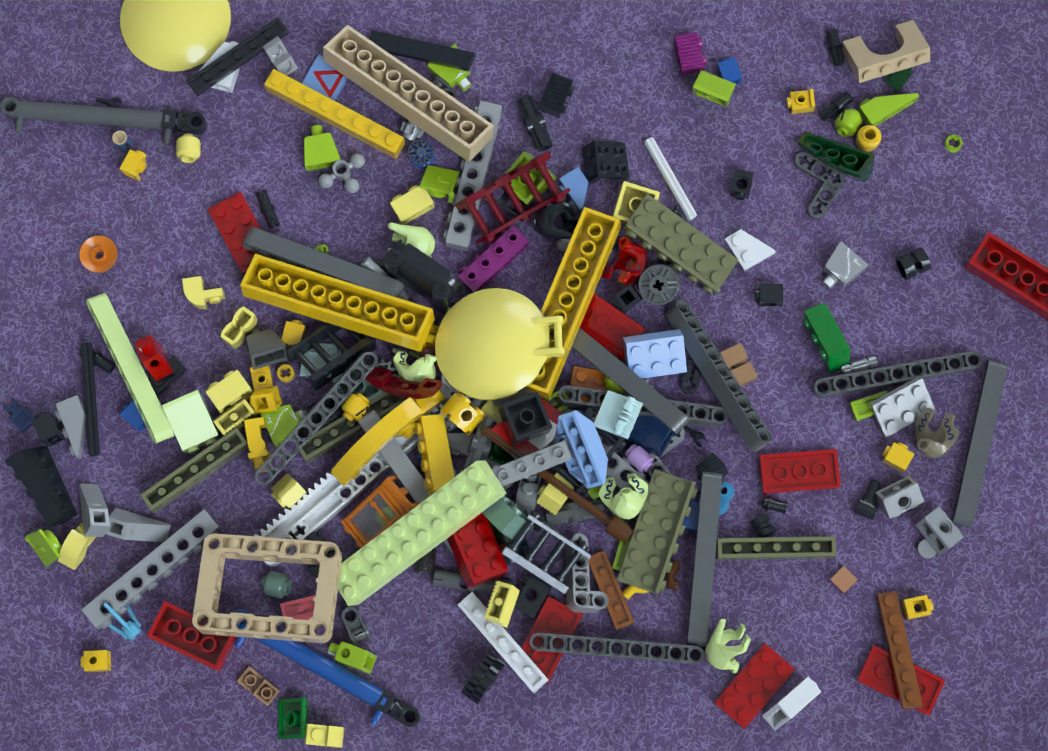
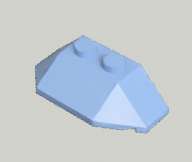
[555,410,608,489]

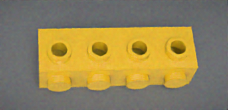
[415,414,454,496]

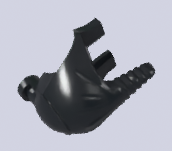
[534,202,579,239]

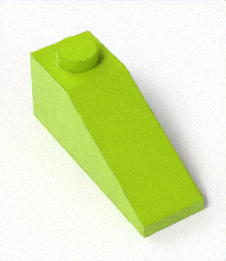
[858,93,919,127]

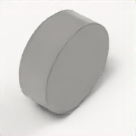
[917,539,937,559]

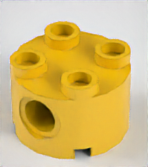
[439,391,485,436]

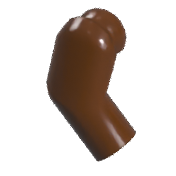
[666,561,680,591]

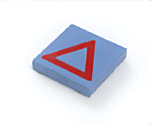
[302,54,348,101]

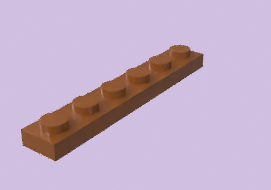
[876,591,923,710]

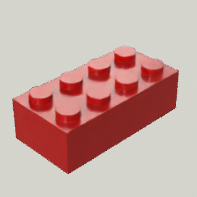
[447,513,509,589]
[147,601,238,672]

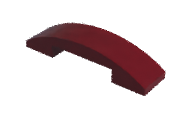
[365,367,443,399]

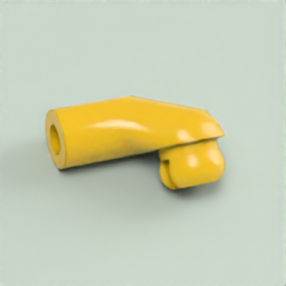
[622,585,648,599]

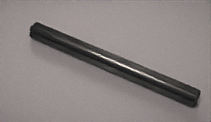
[81,342,100,457]

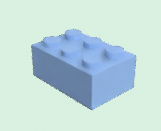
[623,329,687,378]

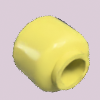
[176,134,201,163]

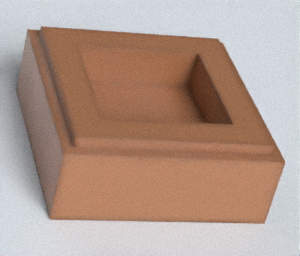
[830,566,858,594]

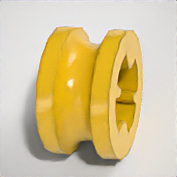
[277,364,295,383]

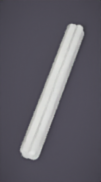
[644,137,697,221]

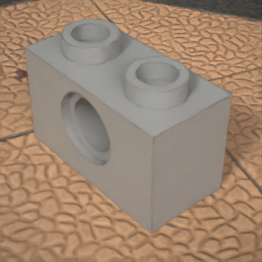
[875,475,924,519]
[915,507,964,556]

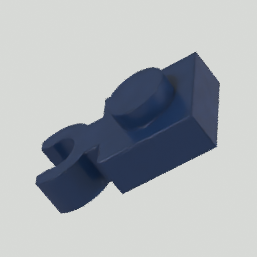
[3,398,35,433]

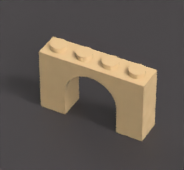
[843,20,930,83]

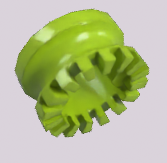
[945,134,963,153]

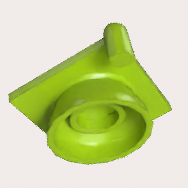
[420,165,460,203]
[25,529,61,567]

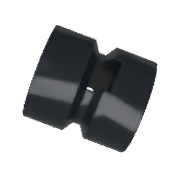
[896,247,931,280]

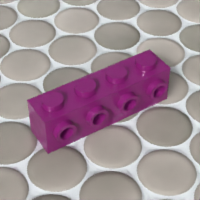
[458,225,529,294]

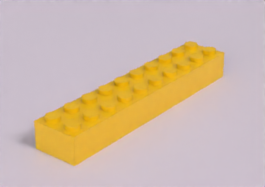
[522,207,621,399]
[240,254,435,352]

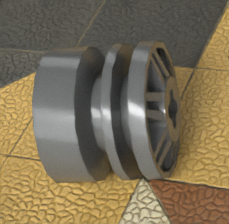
[639,263,680,305]

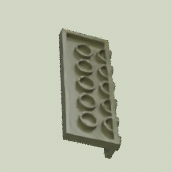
[623,193,739,295]
[617,469,698,595]

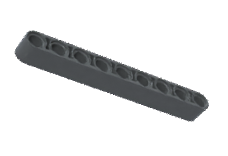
[242,227,405,298]
[666,300,772,452]
[571,328,690,435]
[812,351,983,398]
[253,352,378,485]
[952,359,1008,528]
[556,386,728,429]
[687,471,722,647]
[528,633,704,664]

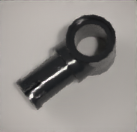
[854,480,881,520]

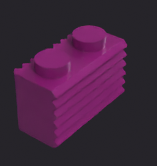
[674,32,707,76]

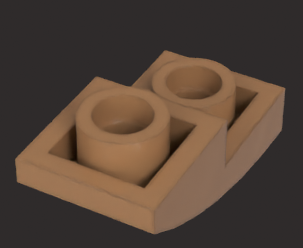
[236,666,280,706]

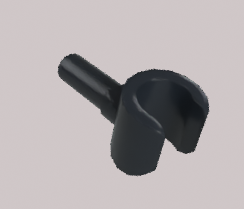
[96,97,122,108]
[683,425,707,447]

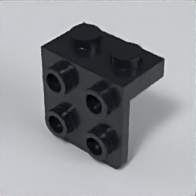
[582,140,629,183]

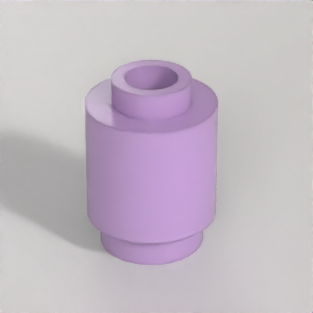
[625,444,654,472]

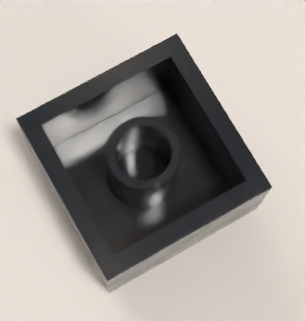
[498,392,553,446]

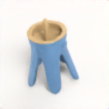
[112,131,133,153]

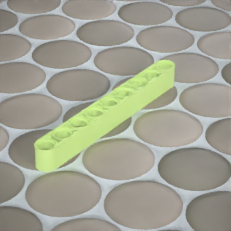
[86,293,174,444]

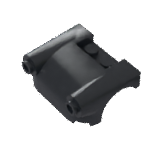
[384,239,462,315]

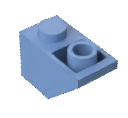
[558,167,588,214]

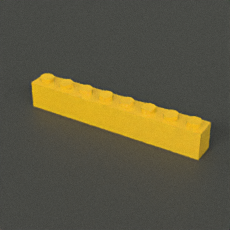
[264,69,405,159]

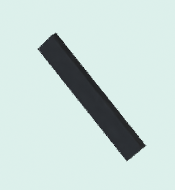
[186,17,289,97]
[369,30,475,72]

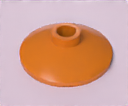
[79,236,118,273]

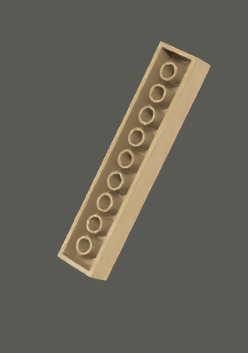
[323,25,494,162]

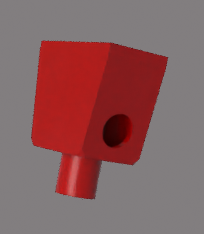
[135,335,173,381]

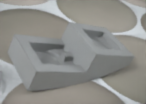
[262,36,298,76]

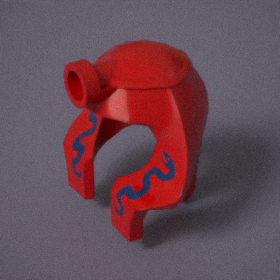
[602,237,648,287]

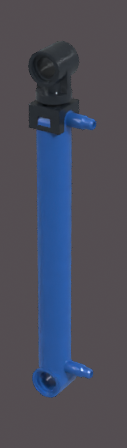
[233,609,421,727]

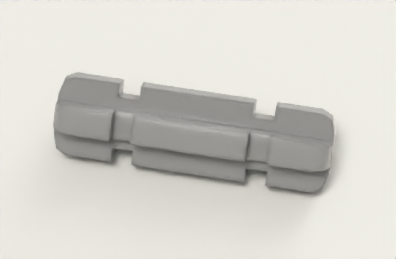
[840,356,878,375]

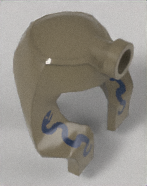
[915,407,959,459]

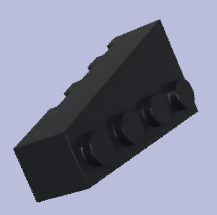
[5,445,77,527]

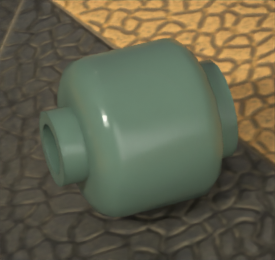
[261,571,292,599]

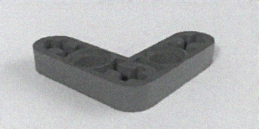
[794,152,844,220]

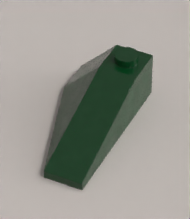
[798,132,875,183]

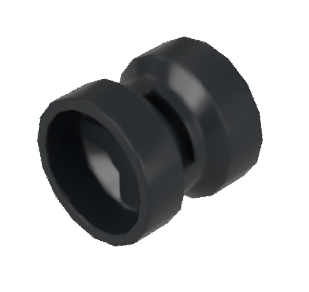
[750,513,776,538]

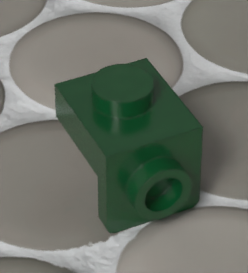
[884,67,914,92]

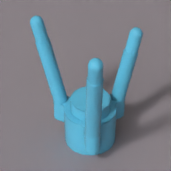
[103,602,142,641]

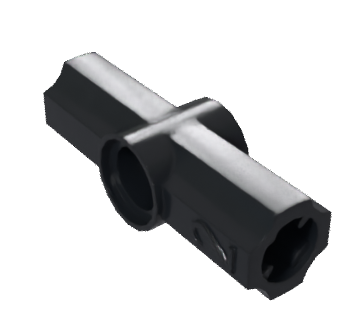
[517,95,553,152]

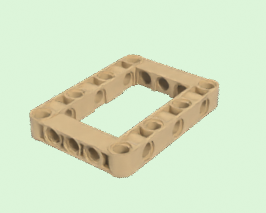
[192,534,342,643]

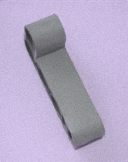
[565,533,609,613]

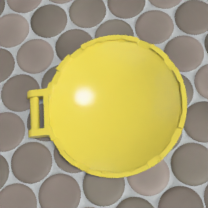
[120,0,231,72]
[435,288,565,400]

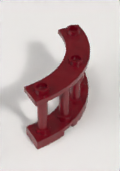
[454,151,571,244]

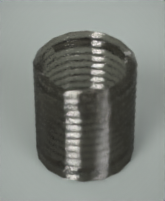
[414,548,437,574]

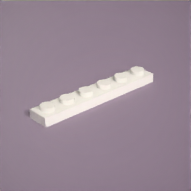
[458,592,549,693]

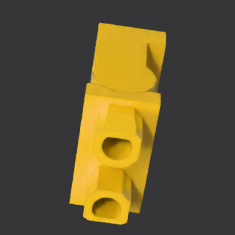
[244,417,272,473]

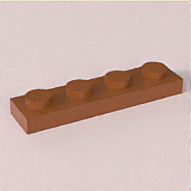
[589,550,634,631]

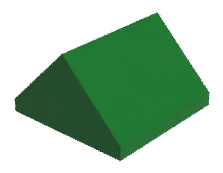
[278,698,308,740]

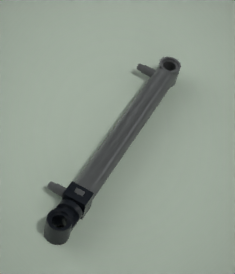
[0,97,208,145]

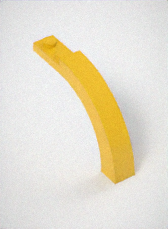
[331,390,446,486]

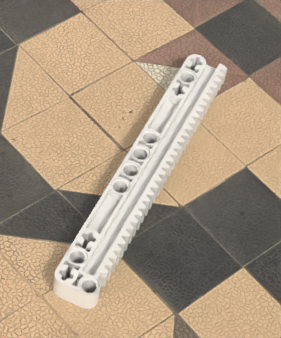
[251,374,471,567]

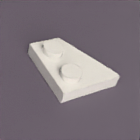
[724,229,776,271]

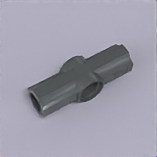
[462,417,497,471]
[545,500,605,526]

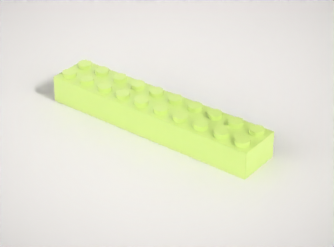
[338,461,507,606]

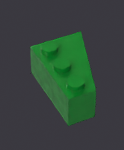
[802,303,850,374]

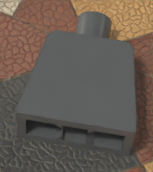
[246,328,288,370]

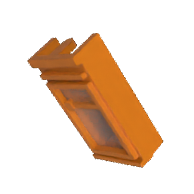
[340,475,419,548]

